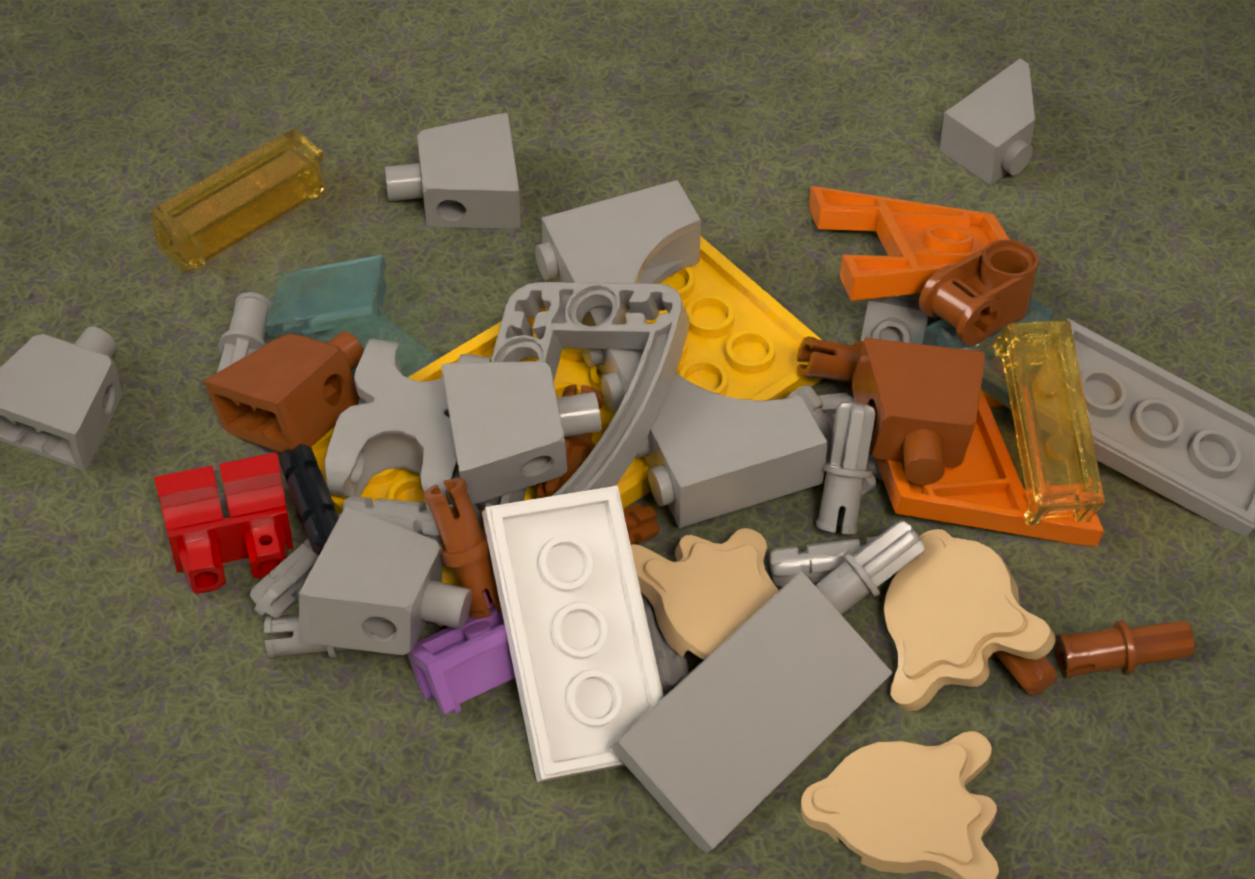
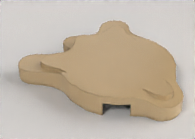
[631,528,779,660]
[884,529,1056,711]
[800,731,999,879]

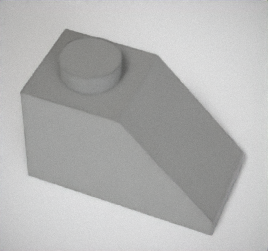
[939,58,1035,185]

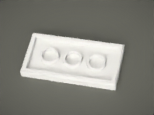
[482,486,664,783]

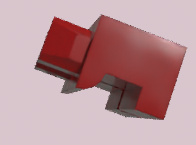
[154,452,294,594]

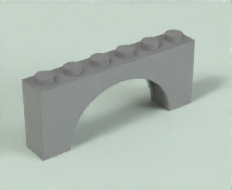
[535,180,828,528]

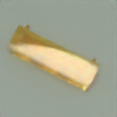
[150,128,327,274]
[994,321,1105,525]

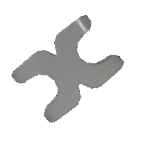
[325,339,491,509]

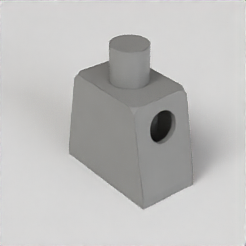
[385,113,521,229]
[0,327,123,471]
[441,361,602,505]
[299,506,472,655]

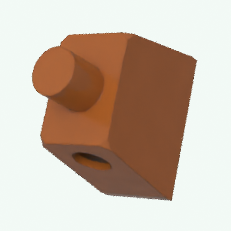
[204,331,364,452]
[852,337,985,485]

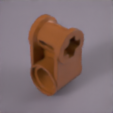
[919,240,1039,346]

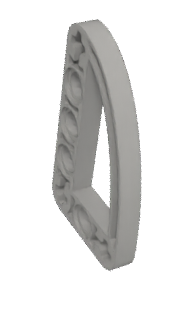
[459,282,689,529]

